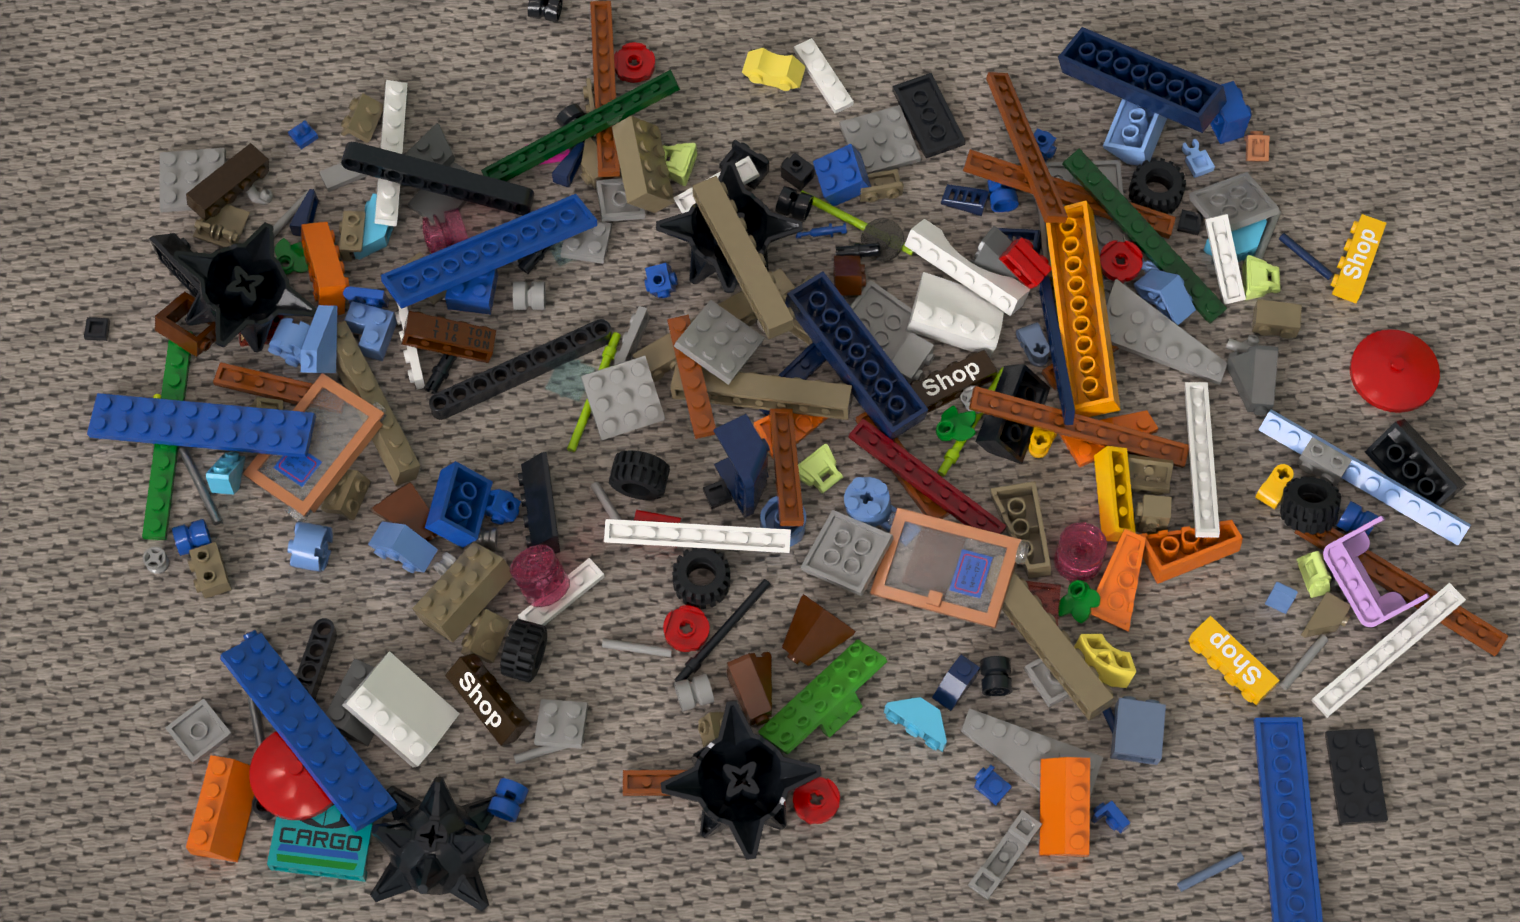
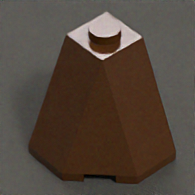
[370,482,438,542]
[782,594,856,666]
[727,652,772,726]

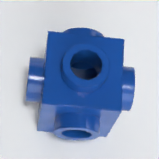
[1034,128,1057,162]
[644,263,678,299]
[484,489,521,525]

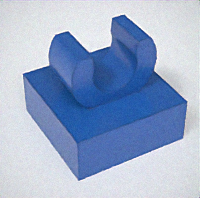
[288,121,318,150]

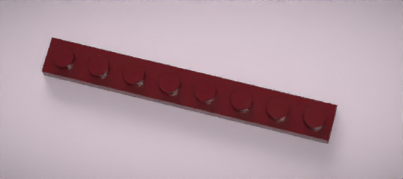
[848,419,1007,545]

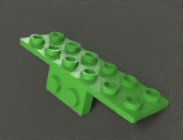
[758,640,887,754]

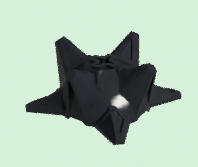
[656,162,803,293]
[172,222,317,352]
[660,701,822,860]
[370,776,497,912]

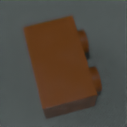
[833,256,866,295]

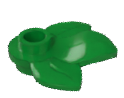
[275,238,308,275]
[936,405,976,441]
[1058,580,1101,623]

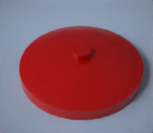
[1350,329,1440,413]
[249,731,333,820]

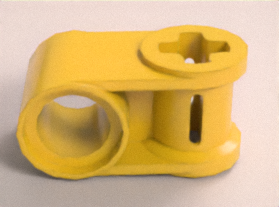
[1028,427,1057,458]
[1255,464,1294,510]

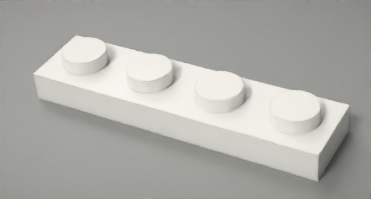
[794,38,854,114]
[674,156,760,213]
[1204,214,1246,305]
[395,305,425,389]
[518,558,604,626]

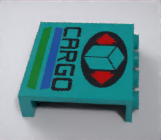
[267,804,374,882]

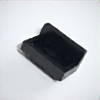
[719,140,769,190]

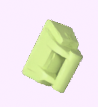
[663,143,697,186]
[1242,255,1281,300]
[798,444,843,494]
[1297,551,1331,598]

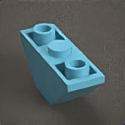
[354,193,394,260]
[1204,219,1267,262]
[206,452,246,495]
[884,697,947,752]

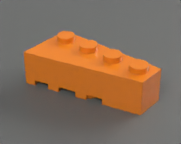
[301,222,349,315]
[1139,520,1243,584]

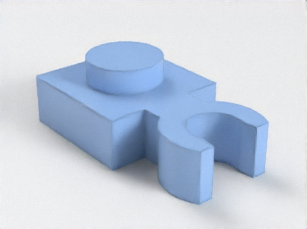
[1182,139,1215,178]

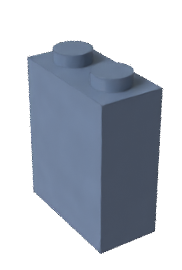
[1110,696,1166,765]

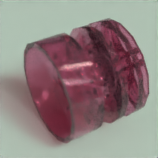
[422,208,468,254]
[1054,522,1107,582]
[510,545,570,607]

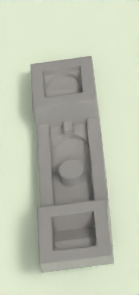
[968,810,1042,900]

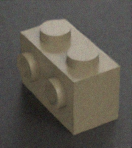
[1252,299,1302,339]
[1134,494,1172,535]
[187,542,232,599]

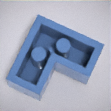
[1134,269,1196,325]
[345,301,397,361]
[368,521,438,573]

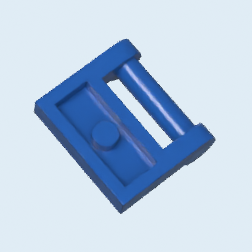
[343,286,390,309]

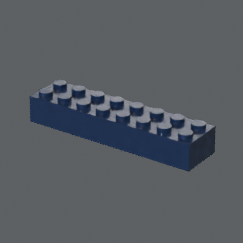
[1058,27,1227,133]
[785,271,929,440]

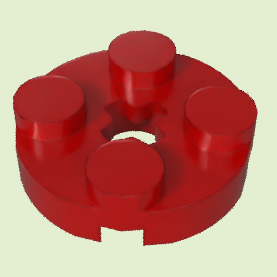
[614,42,655,83]
[1100,240,1143,283]
[663,605,710,652]
[793,777,840,824]

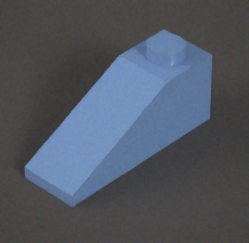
[301,305,337,373]

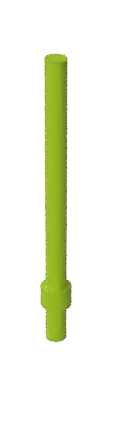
[801,190,914,256]
[567,332,621,453]
[937,367,1004,477]

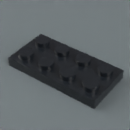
[892,73,966,159]
[1325,728,1388,825]

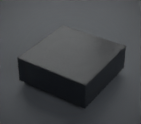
[1177,209,1203,236]
[84,317,110,341]
[703,479,732,509]

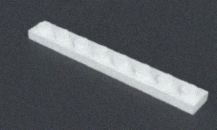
[374,80,408,226]
[1184,382,1220,538]
[604,519,791,553]
[1311,583,1466,718]

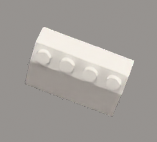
[906,272,1004,357]
[342,651,460,767]

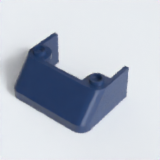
[713,414,770,518]

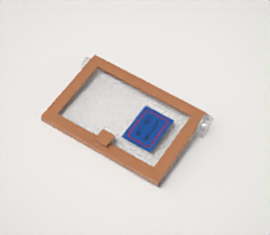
[243,373,387,522]
[870,508,1029,629]

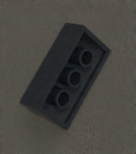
[149,233,200,298]
[975,364,1050,464]
[1365,419,1467,507]
[518,452,560,556]

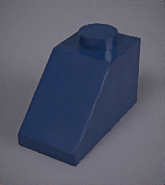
[932,654,980,711]

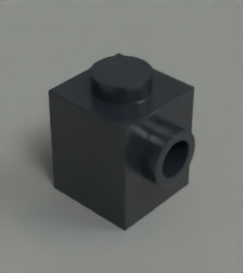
[780,153,815,191]

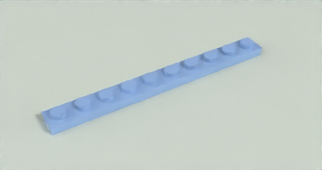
[1259,409,1471,545]

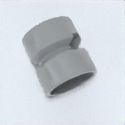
[513,281,546,310]
[674,673,714,712]

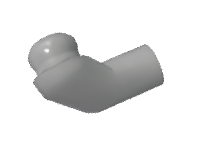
[245,184,273,205]
[1226,335,1259,354]

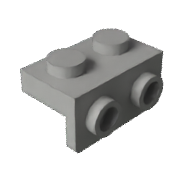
[1296,437,1351,487]

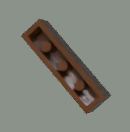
[401,311,496,363]

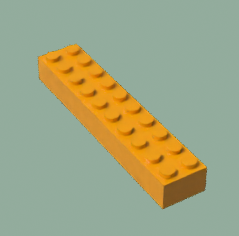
[1046,200,1121,417]

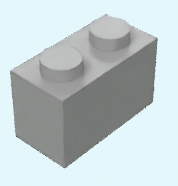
[892,332,935,384]

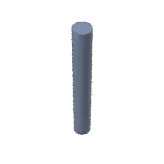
[1177,851,1244,892]

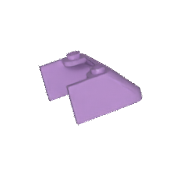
[1323,516,1430,627]

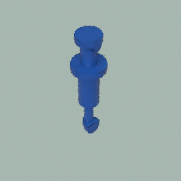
[796,223,847,238]

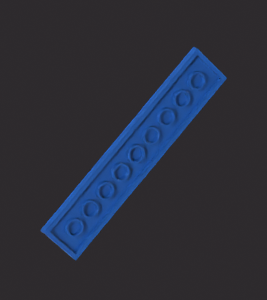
[381,194,597,309]
[87,393,316,458]
[220,633,397,832]
[1253,717,1323,922]

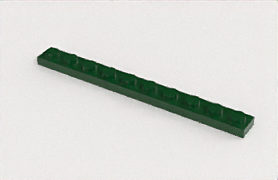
[481,69,680,181]
[1062,148,1227,324]

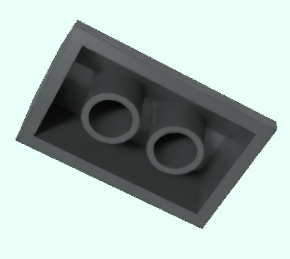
[325,658,375,747]

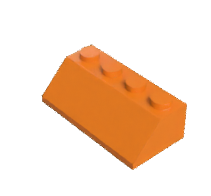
[186,755,254,862]
[1039,757,1090,857]

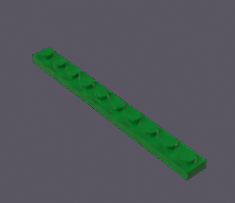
[142,331,193,540]

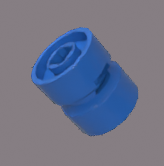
[987,180,1019,212]
[1336,501,1379,536]
[172,519,212,556]
[487,778,529,822]

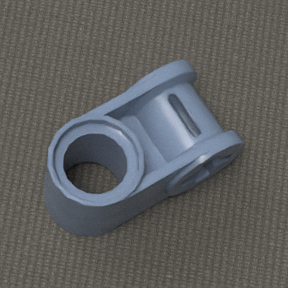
[1016,322,1050,367]

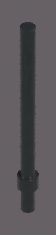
[674,579,771,682]

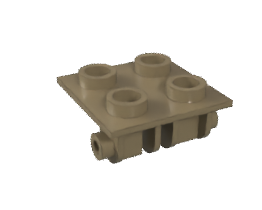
[193,204,250,247]

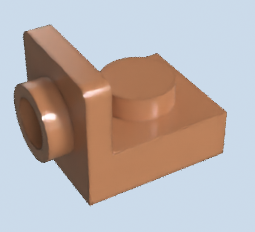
[1244,131,1270,162]

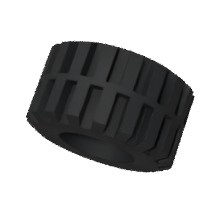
[1129,158,1186,214]
[609,450,670,500]
[1280,476,1341,534]
[672,548,730,609]
[500,618,547,683]

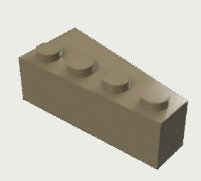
[990,481,1051,579]

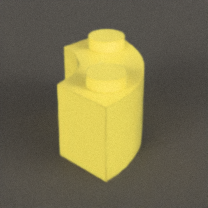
[742,48,806,91]
[1074,634,1136,688]

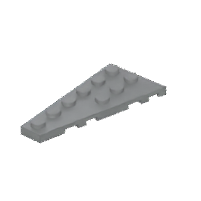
[1106,279,1227,385]
[961,708,1103,796]

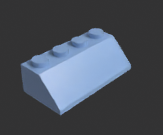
[1103,99,1167,166]

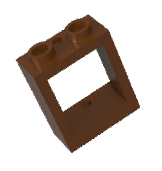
[155,291,216,357]

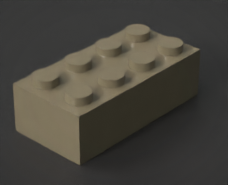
[612,116,674,213]
[412,542,515,642]

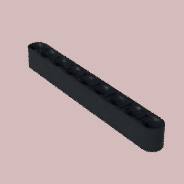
[341,142,534,216]
[429,319,612,420]
[252,618,337,820]

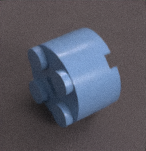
[268,318,310,367]
[844,477,892,528]
[760,496,806,547]
[287,521,333,572]

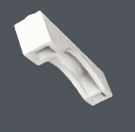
[905,219,1031,316]

